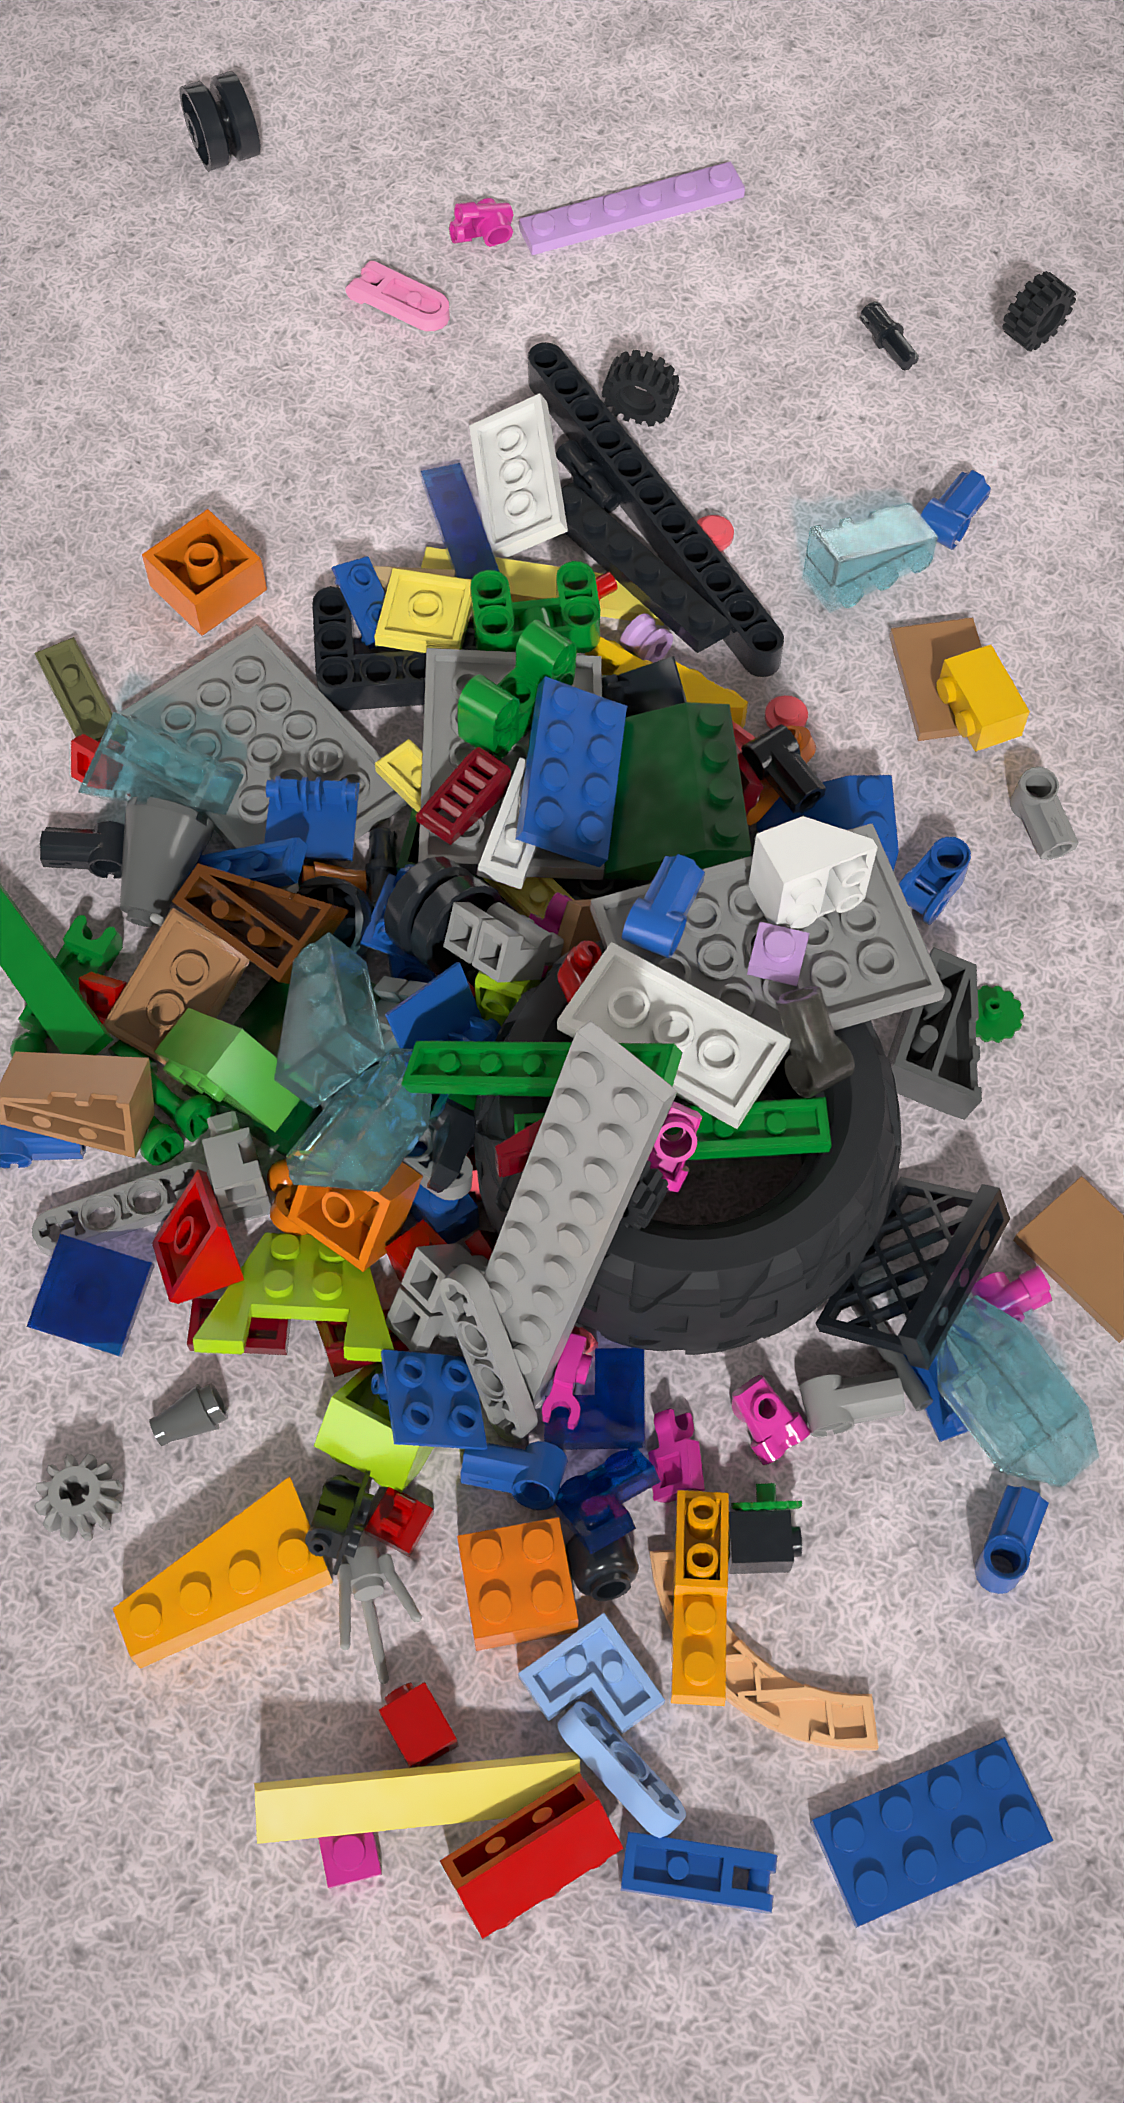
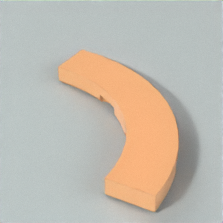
[649,1549,879,1750]

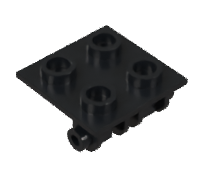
[602,656,687,718]

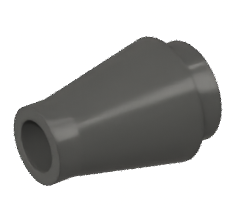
[149,1383,228,1446]

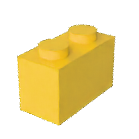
[937,644,1030,752]

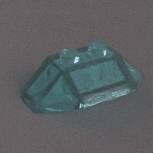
[286,1048,432,1192]
[937,1295,1099,1488]

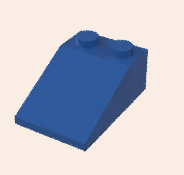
[756,775,899,872]

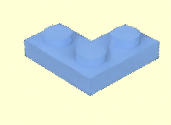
[518,1613,665,1735]

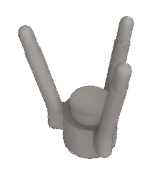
[337,1546,422,1684]

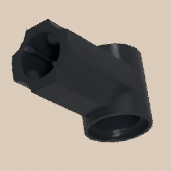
[741,724,826,814]
[39,821,125,879]

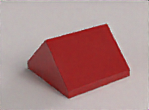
[152,1169,244,1304]

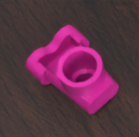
[449,198,514,247]
[648,1101,702,1192]
[971,1266,1053,1331]
[732,1375,811,1465]

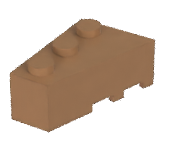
[0,1052,155,1158]

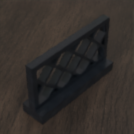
[816,1177,1010,1370]

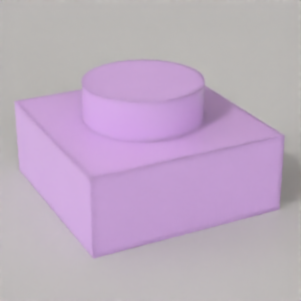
[747,922,810,986]

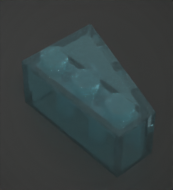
[802,503,938,613]
[78,712,244,815]
[274,932,386,1108]

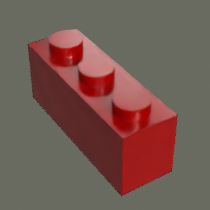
[440,1773,624,1939]

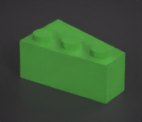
[154,1008,311,1133]

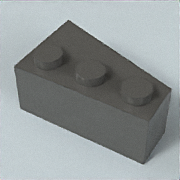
[887,947,982,1120]

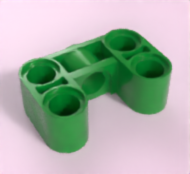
[470,561,601,653]
[458,620,577,761]

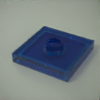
[26,1234,155,1357]

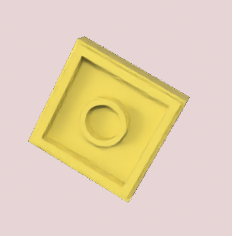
[374,568,472,653]

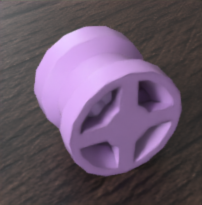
[620,613,673,663]

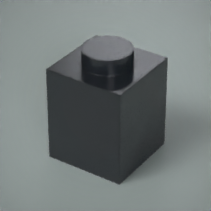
[728,1510,802,1574]

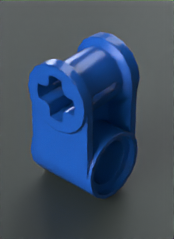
[899,837,971,925]

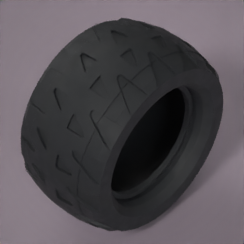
[474,940,902,1355]

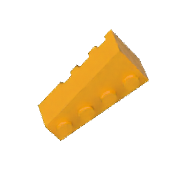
[112,1476,333,1669]

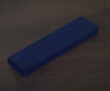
[421,463,500,580]

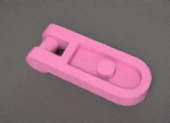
[345,261,450,331]

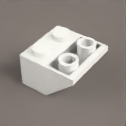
[748,816,878,930]

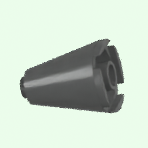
[120,797,215,927]

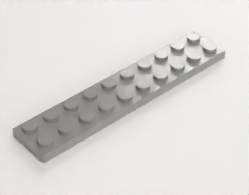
[456,1021,678,1407]

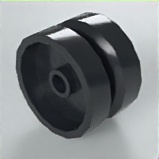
[179,70,260,172]
[384,856,504,975]

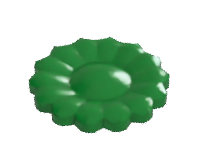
[976,985,1024,1043]
[731,1483,802,1511]

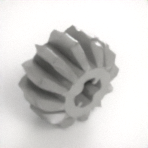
[34,1454,123,1542]

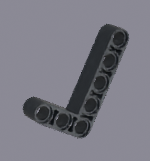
[312,586,477,711]

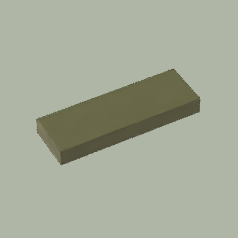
[35,637,124,742]

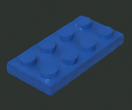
[515,676,627,868]
[810,1737,1054,1928]

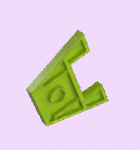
[193,1232,394,1362]

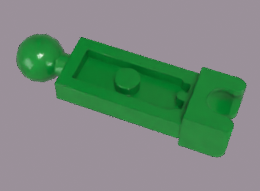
[10,915,123,1058]

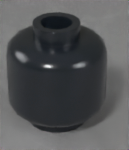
[565,1519,639,1601]

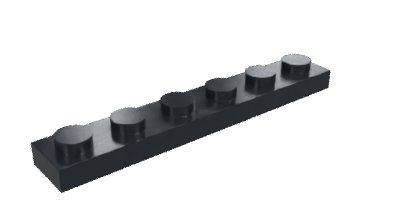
[561,482,731,653]

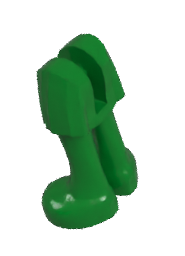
[108,1039,217,1166]

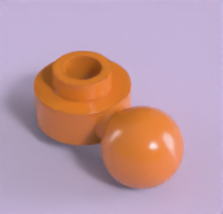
[267,1159,309,1236]

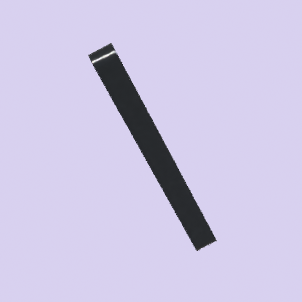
[528,342,784,677]

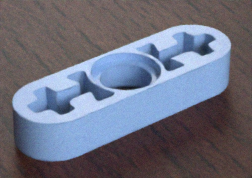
[558,1701,686,1838]

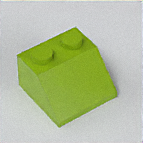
[314,1362,434,1493]

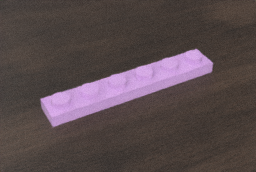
[519,161,745,255]

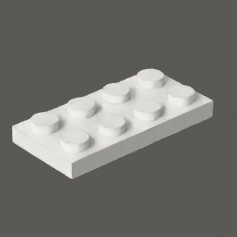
[469,393,568,558]
[557,942,791,1129]

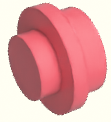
[697,515,734,552]
[765,695,808,729]

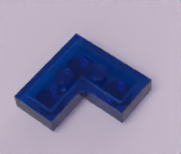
[544,1348,646,1450]
[553,1446,661,1554]

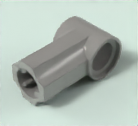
[1010,767,1079,860]
[799,1370,906,1437]

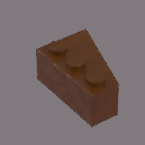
[172,863,349,986]

